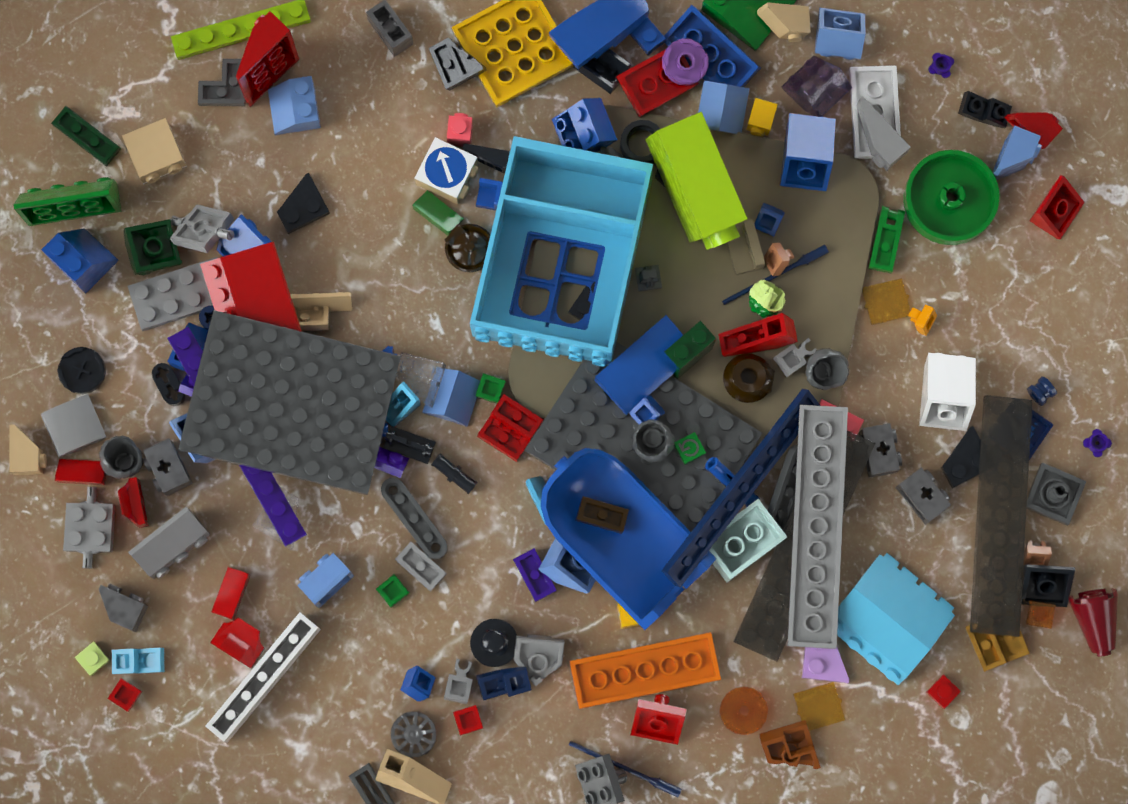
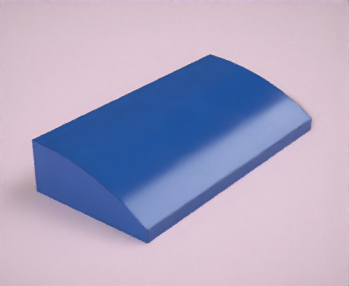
[664,5,761,87]
[594,315,683,415]

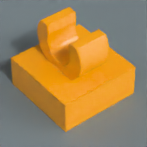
[908,304,937,336]

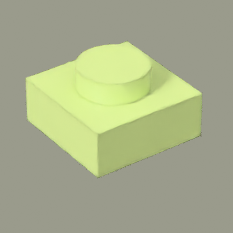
[75,642,110,676]

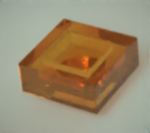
[1026,600,1056,629]

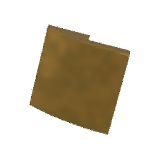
[966,608,1030,672]

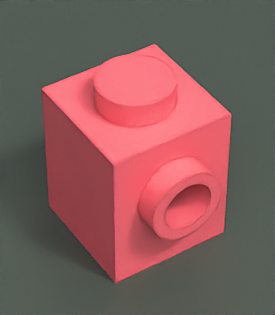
[447,113,473,147]

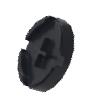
[57,347,106,395]

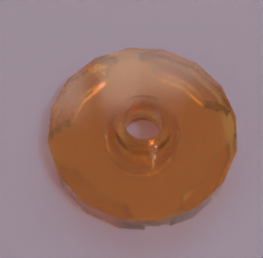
[719,687,768,735]

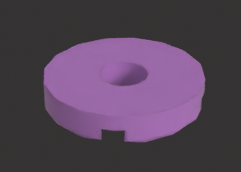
[662,38,709,86]

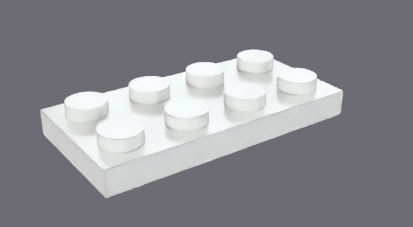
[849,66,901,159]

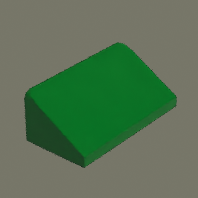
[412,190,464,236]

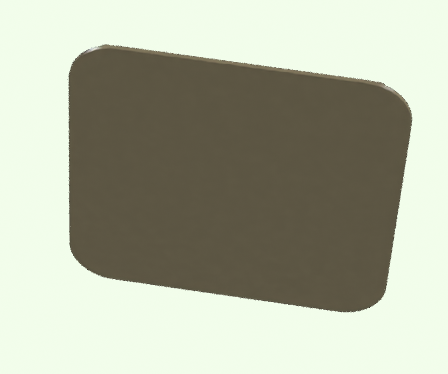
[508,105,879,470]

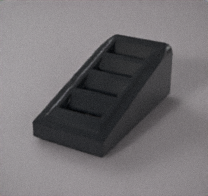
[463,143,510,173]

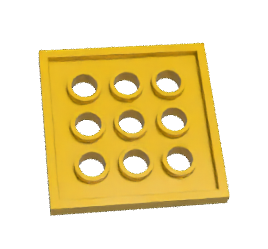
[451,0,574,108]

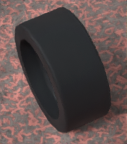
[620,120,660,164]

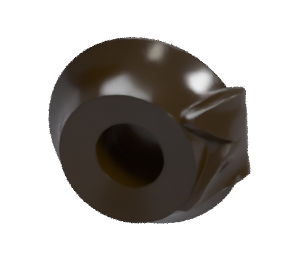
[444,224,490,272]
[723,354,775,403]

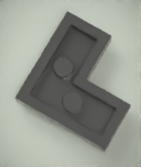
[198,59,246,106]

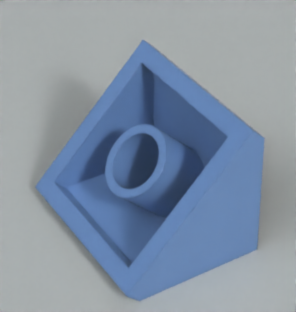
[698,81,750,134]
[423,368,480,427]

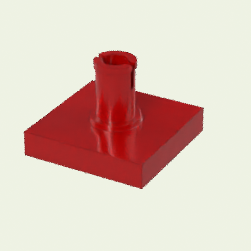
[630,694,686,745]

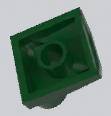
[124,219,182,276]

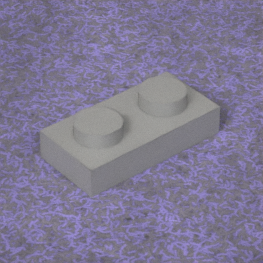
[395,542,447,592]

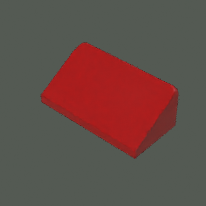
[55,459,106,485]
[211,567,251,620]

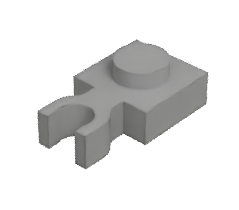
[773,338,817,377]
[444,659,473,704]

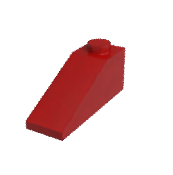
[718,313,798,357]

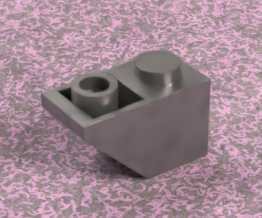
[99,583,148,632]

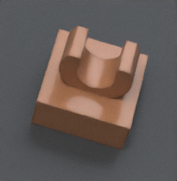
[764,243,794,276]
[1023,540,1052,566]

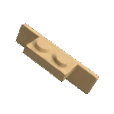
[290,292,352,331]

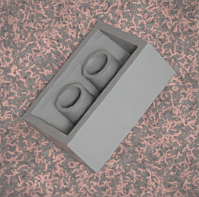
[128,507,210,579]

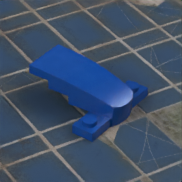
[549,0,666,69]

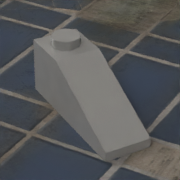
[856,96,910,171]

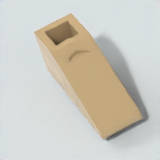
[375,749,452,804]

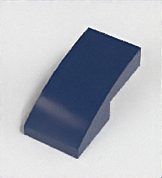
[476,667,532,701]

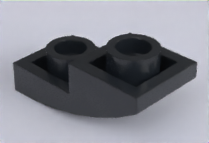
[958,91,1012,128]

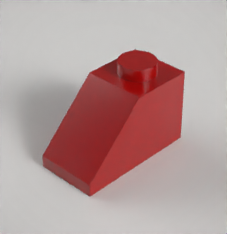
[1004,112,1063,149]

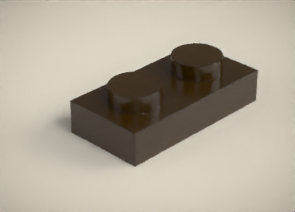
[575,496,629,534]

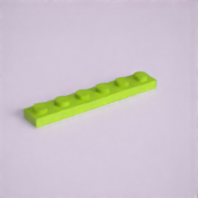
[171,0,311,60]

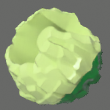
[749,280,786,318]

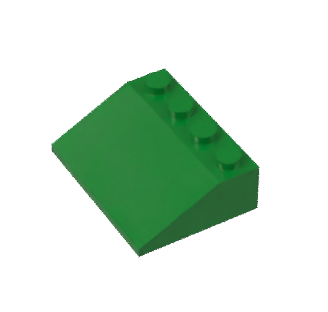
[701,0,797,51]
[13,177,122,226]

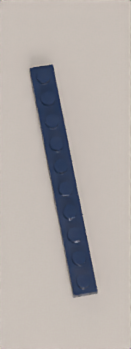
[661,388,821,587]

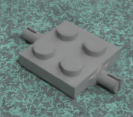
[170,205,234,253]
[63,487,116,569]

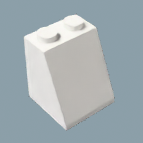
[919,353,976,431]

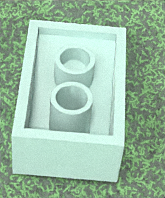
[709,499,787,583]

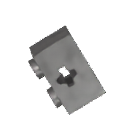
[366,0,413,57]
[859,423,902,478]
[143,438,193,496]
[896,467,951,525]

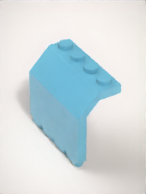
[837,553,955,685]

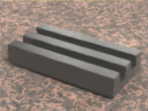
[348,763,395,804]

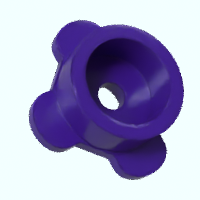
[928,53,954,78]
[1083,429,1112,457]

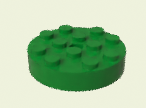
[903,150,1000,245]

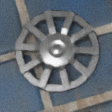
[391,712,436,757]

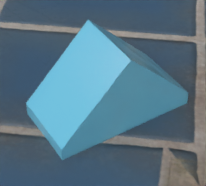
[386,382,421,427]

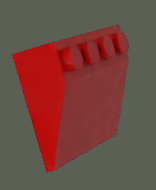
[236,11,299,107]
[200,241,302,332]

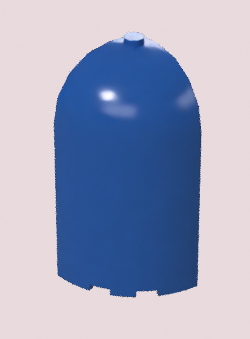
[541,448,717,630]

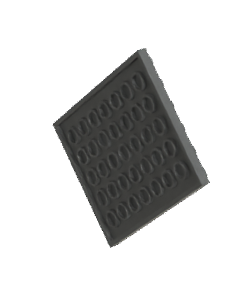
[178,310,401,495]
[525,342,762,532]

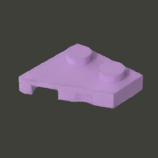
[802,647,849,683]

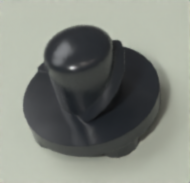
[470,619,517,667]

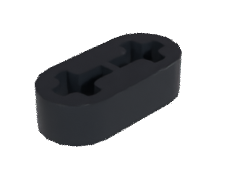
[152,363,185,406]

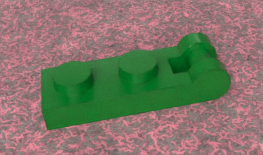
[868,206,905,274]

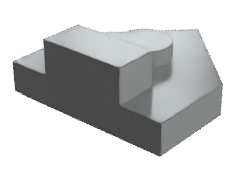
[514,634,565,687]

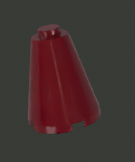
[1069,588,1118,657]

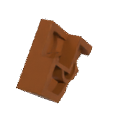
[759,720,821,769]

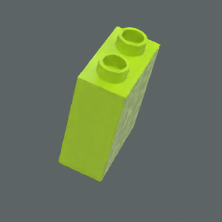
[645,111,747,250]

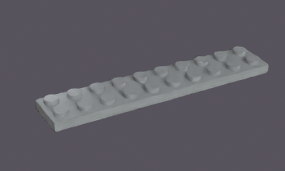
[788,405,848,649]

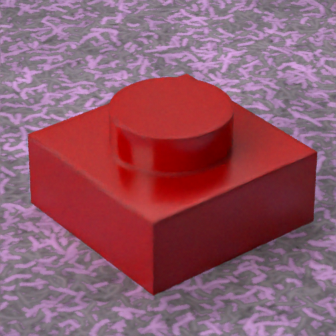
[926,674,961,709]
[107,678,143,712]
[453,705,483,736]

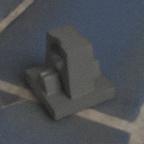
[635,265,662,292]

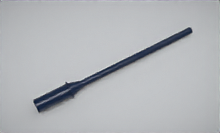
[722,244,829,305]
[569,741,682,798]

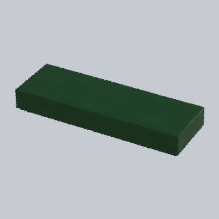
[51,106,121,167]

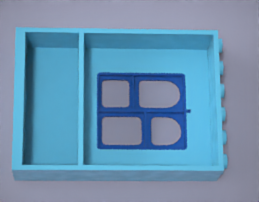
[470,136,653,367]

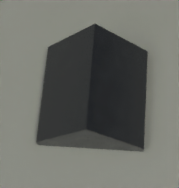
[1019,564,1075,607]

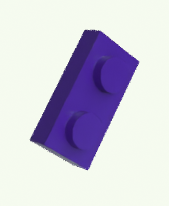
[513,548,557,602]

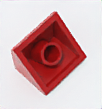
[1029,175,1085,240]

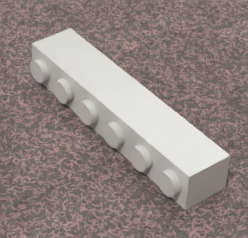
[205,612,321,743]

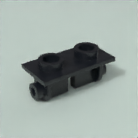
[383,426,436,464]

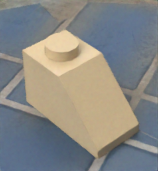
[757,3,811,42]
[9,424,47,475]

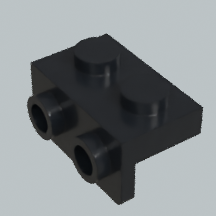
[573,49,631,94]

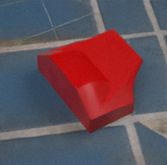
[118,477,149,528]
[210,617,265,669]

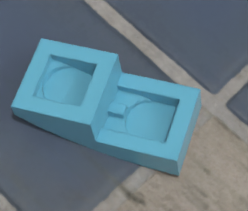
[112,648,165,674]

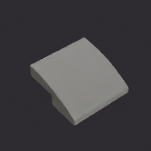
[41,394,106,457]

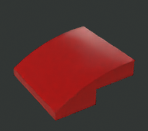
[477,394,544,462]

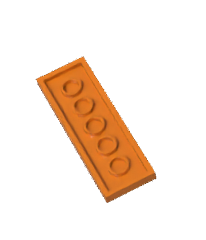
[569,632,721,709]

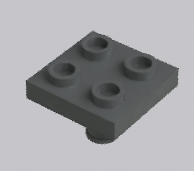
[1023,463,1086,526]
[575,753,627,804]

